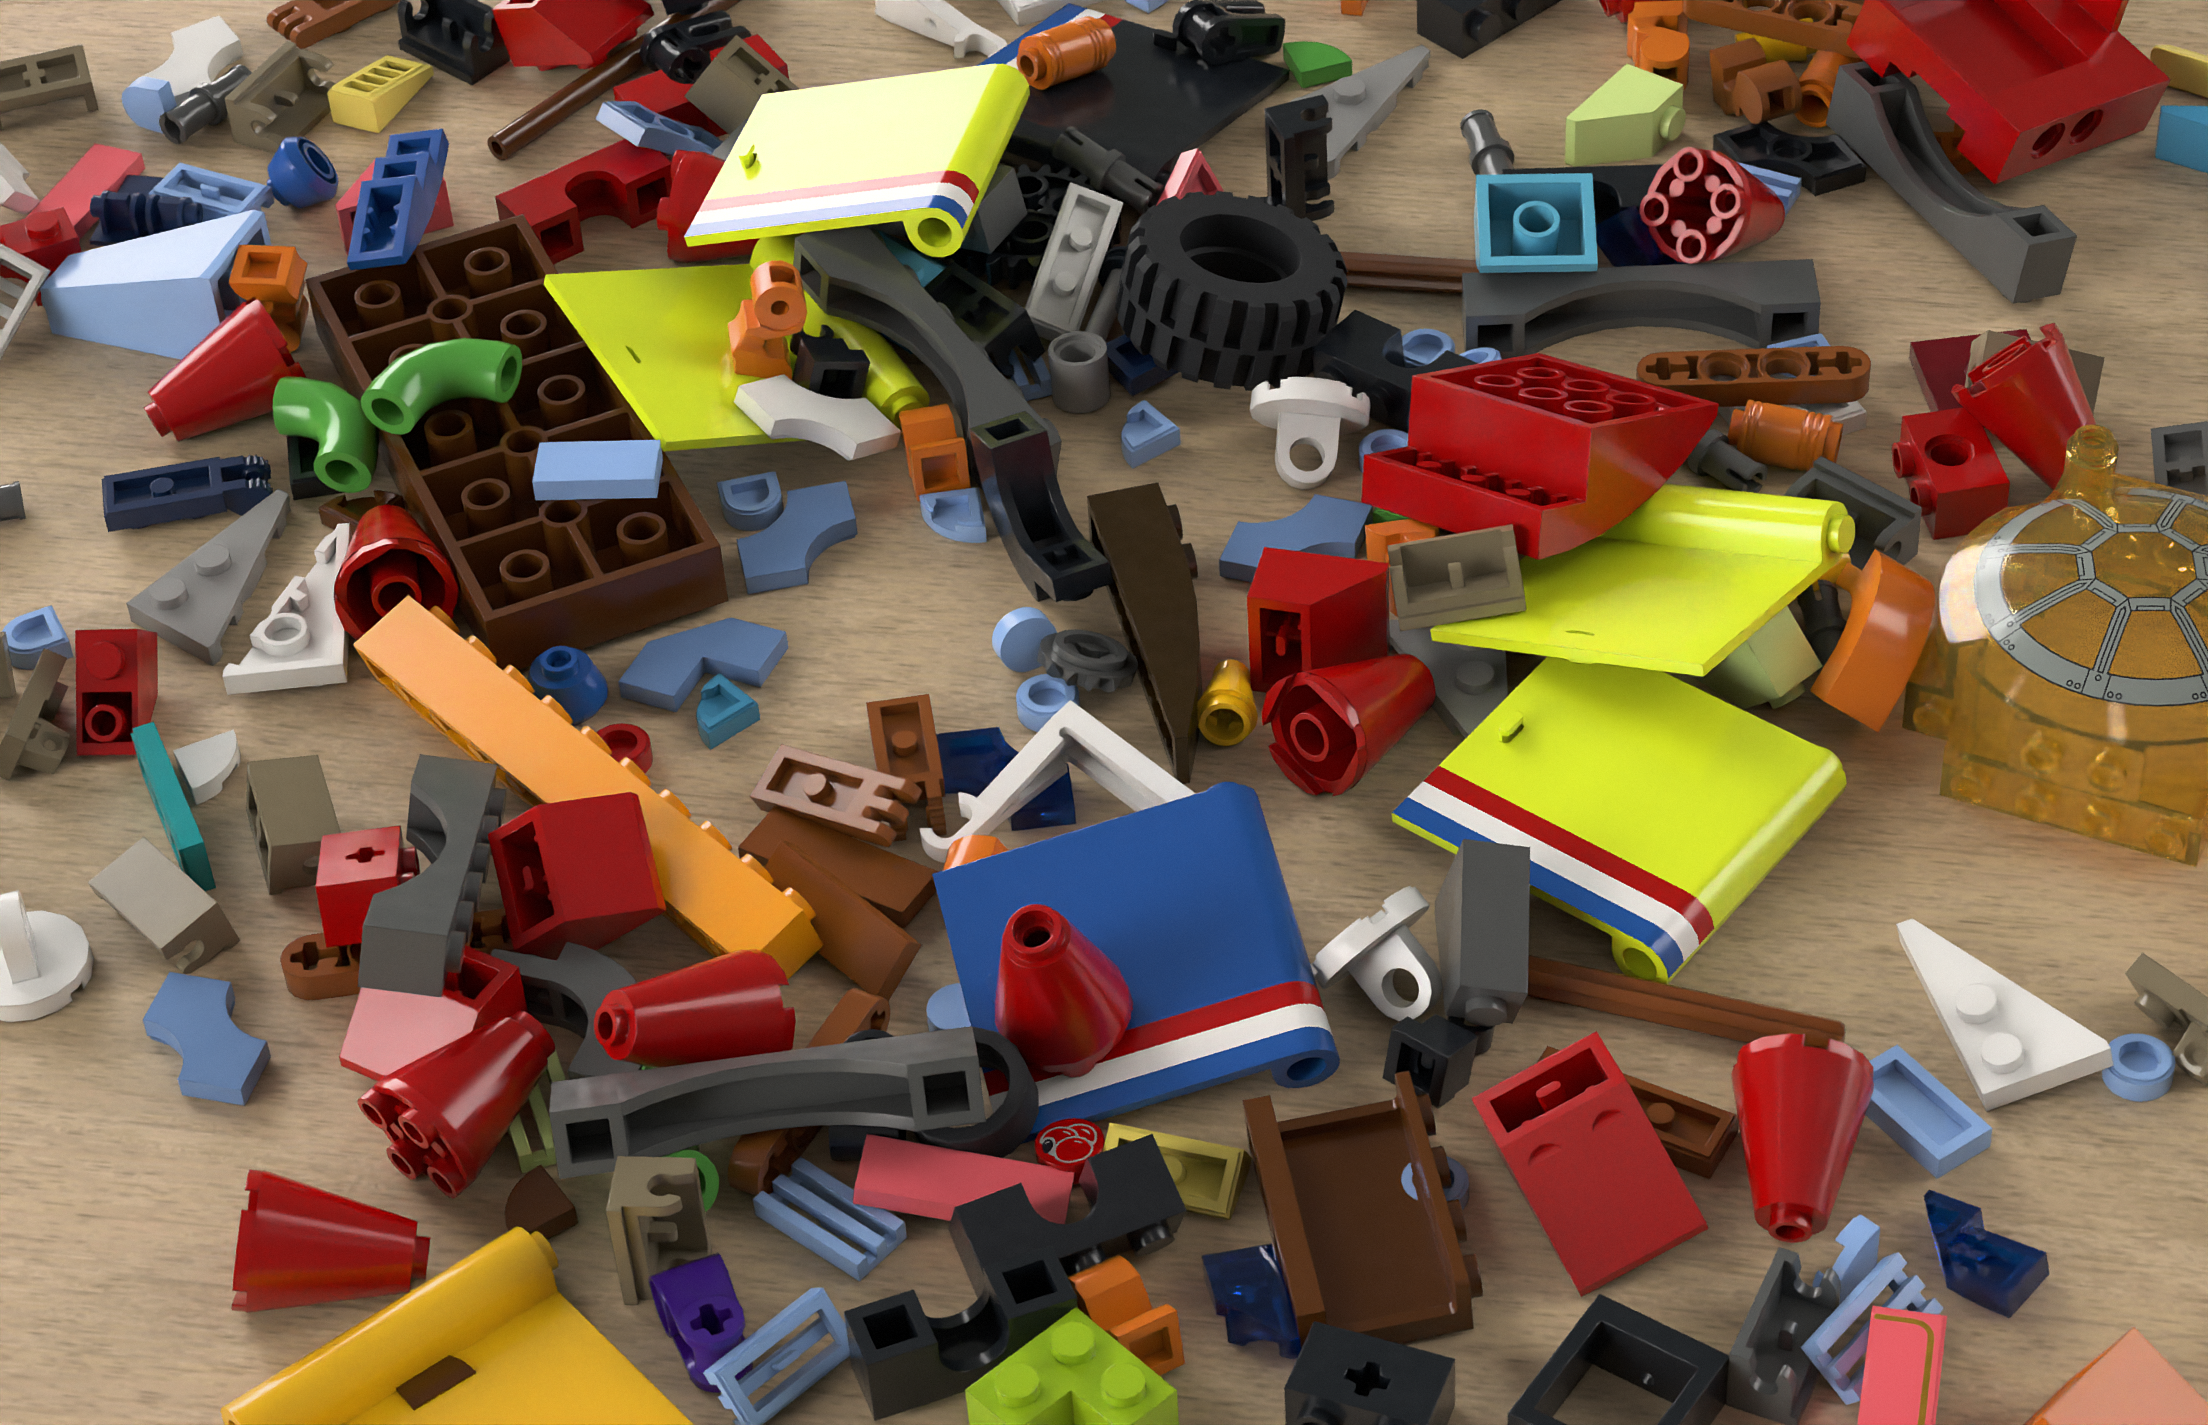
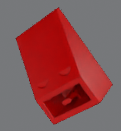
[1471,1031,1709,1297]

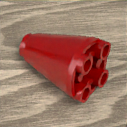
[1639,147,1785,264]
[657,150,804,263]
[995,904,1133,1078]
[358,1010,555,1199]

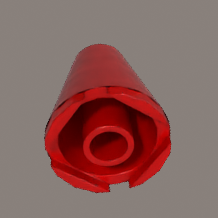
[143,297,307,442]
[1951,323,2110,499]
[334,505,458,640]
[1261,653,1436,796]
[594,949,796,1068]
[1731,1033,1874,1243]
[232,1169,431,1313]

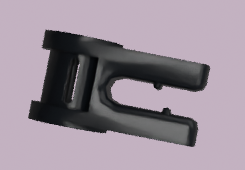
[1173,0,1286,65]
[640,10,751,84]

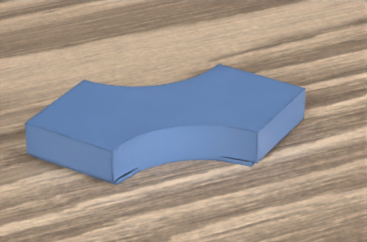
[596,101,723,156]
[736,481,858,594]
[1219,494,1373,582]
[143,972,271,1106]

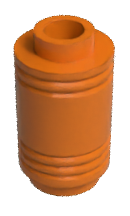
[1016,16,1116,90]
[1794,50,1865,128]
[1728,399,1843,472]

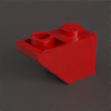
[75,629,158,756]

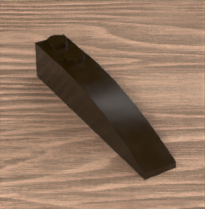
[1087,482,1202,784]

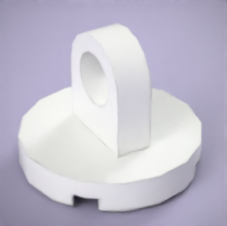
[1250,377,1370,490]
[1310,886,1443,1021]
[0,890,94,1022]

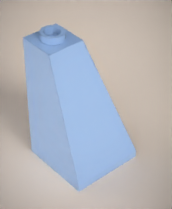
[40,210,272,360]

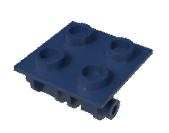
[89,175,203,246]

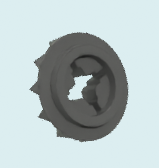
[1037,629,1138,693]

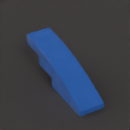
[347,128,449,271]

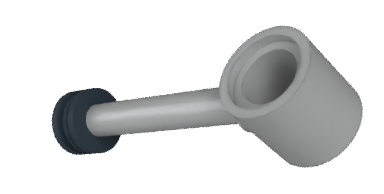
[1048,246,1127,413]

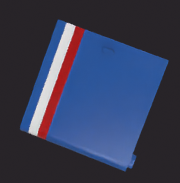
[932,782,1340,1144]

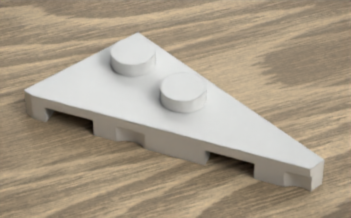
[223,523,352,695]
[1896,918,2114,1112]

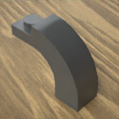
[491,942,642,1080]

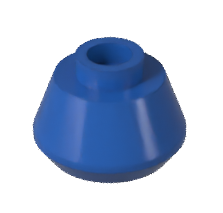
[267,137,339,208]
[527,646,608,726]

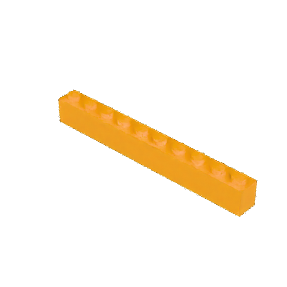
[353,595,823,988]

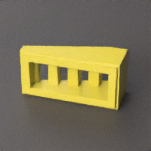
[327,55,434,134]

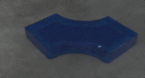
[936,727,1076,831]

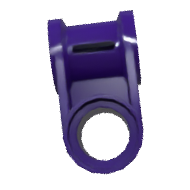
[649,1252,753,1393]

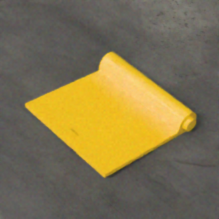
[220,1226,694,1425]

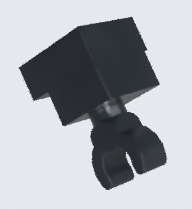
[789,325,870,399]
[1382,1014,1495,1108]

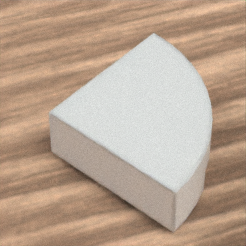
[173,730,241,805]

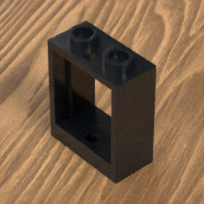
[1508,1293,1729,1425]

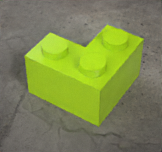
[965,1307,1179,1425]

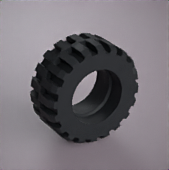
[1115,191,1348,391]

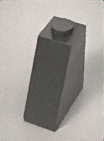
[1435,839,1530,1026]

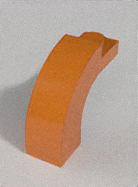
[1810,549,1935,732]

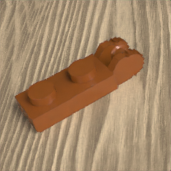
[866,694,947,842]

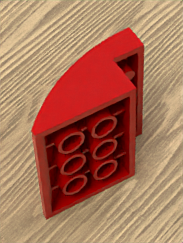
[1361,353,1719,560]

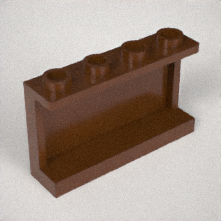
[1243,1071,1483,1352]

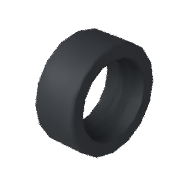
[913,1027,1039,1158]

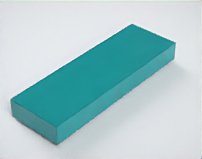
[131,722,216,891]

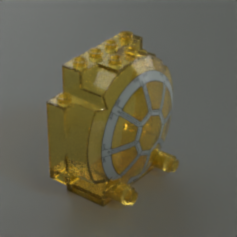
[1902,425,2208,867]

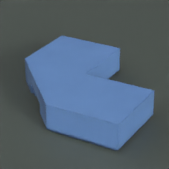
[618,617,788,712]

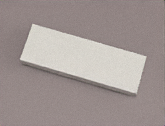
[1024,182,1123,341]

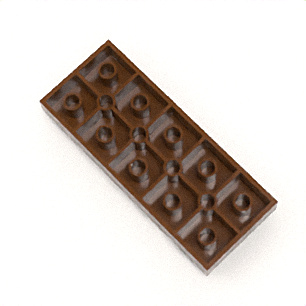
[305,214,728,670]

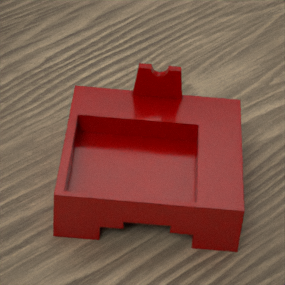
[1846,0,2171,184]

